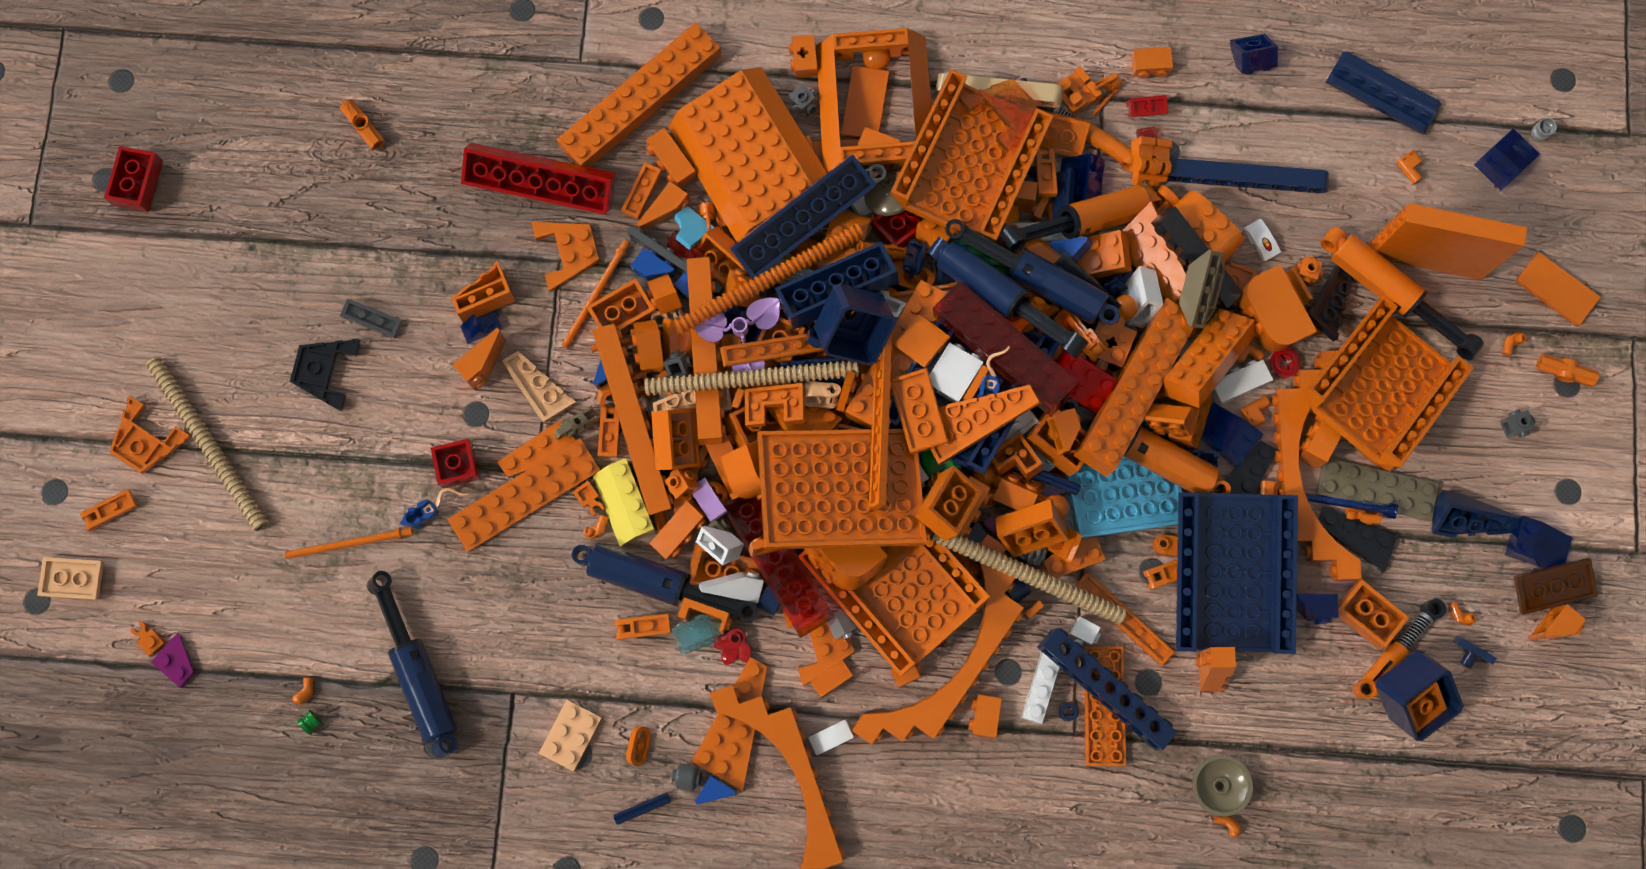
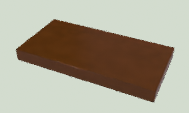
[1514,558,1598,615]

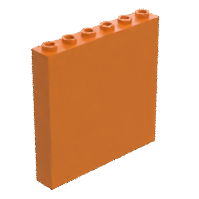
[1369,203,1527,280]

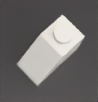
[696,526,744,565]

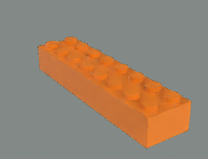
[845,280,952,429]

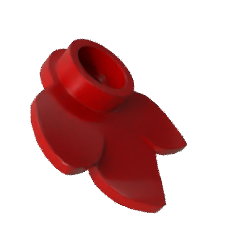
[714,628,751,665]

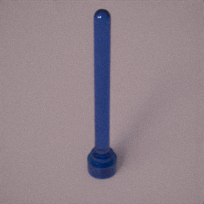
[1305,493,1398,519]

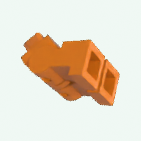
[1130,136,1172,189]

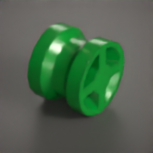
[297,710,323,735]

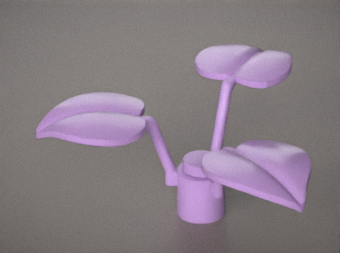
[695,298,780,385]

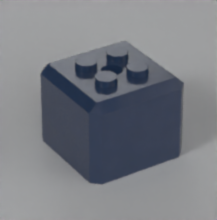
[814,284,897,366]
[1375,651,1464,741]

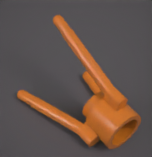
[1092,73,1122,116]
[697,202,725,245]

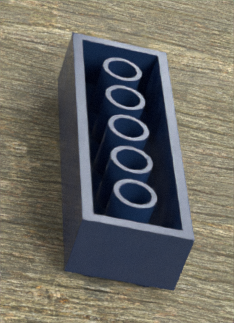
[775,242,899,330]

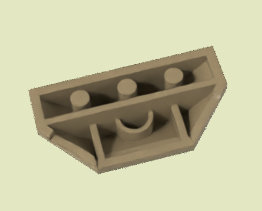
[1179,250,1225,329]

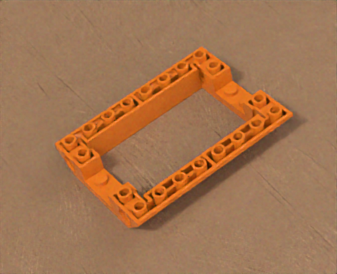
[816,28,932,172]

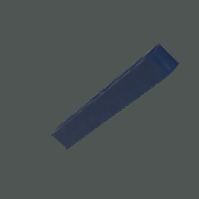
[1167,158,1329,193]

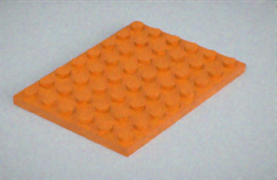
[757,429,927,549]

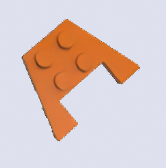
[531,222,600,292]
[109,396,192,474]
[783,611,855,686]

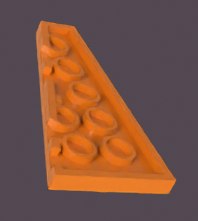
[931,385,1041,465]
[691,657,767,791]

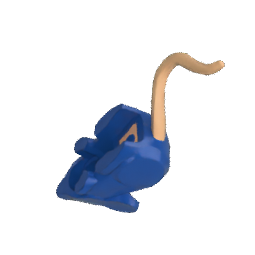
[977,346,1010,398]
[400,488,468,529]

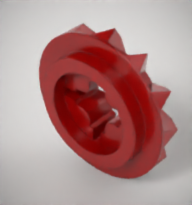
[1269,348,1301,378]

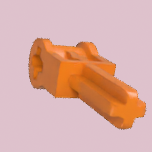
[1067,315,1109,362]

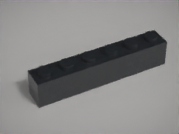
[1151,206,1243,308]

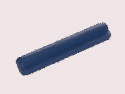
[613,793,671,824]

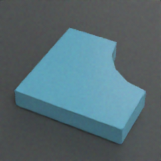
[674,206,715,250]

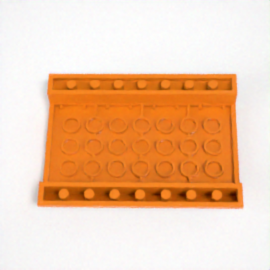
[668,67,827,242]
[890,69,1054,242]
[1307,295,1474,467]
[798,525,990,677]

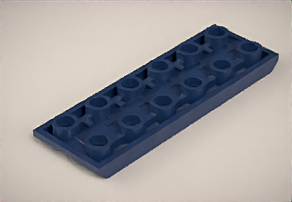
[1325,52,1441,135]

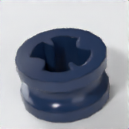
[1059,703,1078,722]

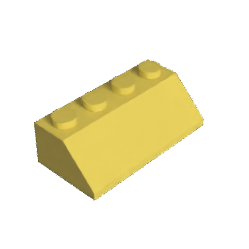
[592,458,656,547]

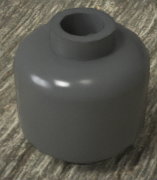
[671,763,702,791]

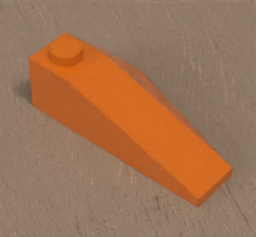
[689,542,774,586]

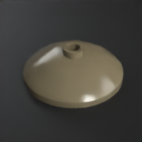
[864,170,905,216]
[1192,755,1253,817]

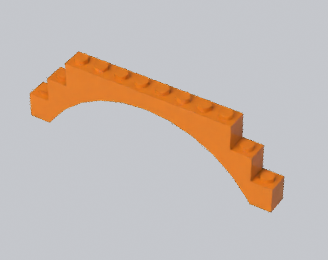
[1271,351,1362,582]
[852,534,1024,745]
[710,685,845,869]

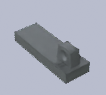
[340,298,402,338]

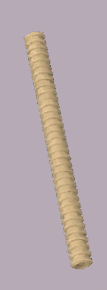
[146,357,269,531]
[645,361,859,396]
[930,531,1126,624]

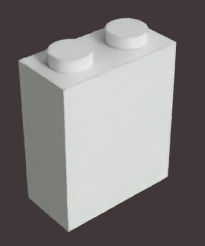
[1120,266,1163,328]
[929,343,984,403]

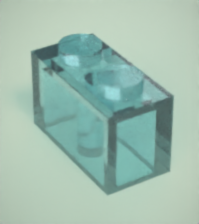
[672,614,719,655]

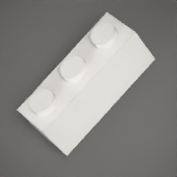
[1211,360,1273,406]

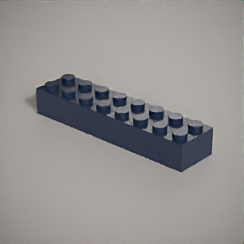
[729,154,876,279]

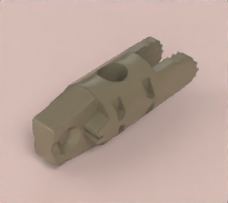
[554,406,600,440]

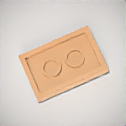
[37,557,104,600]
[538,700,602,772]

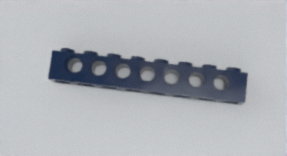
[1037,628,1177,751]

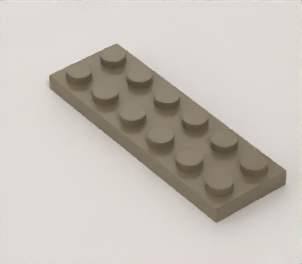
[1316,458,1439,522]

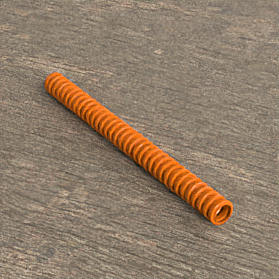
[674,223,865,335]

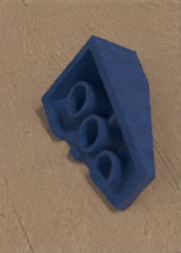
[1432,490,1520,537]

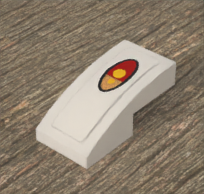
[1244,219,1281,261]

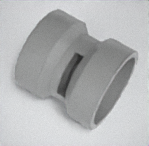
[1531,118,1557,142]

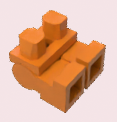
[1057,66,1102,116]

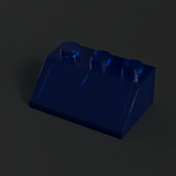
[1060,153,1105,203]

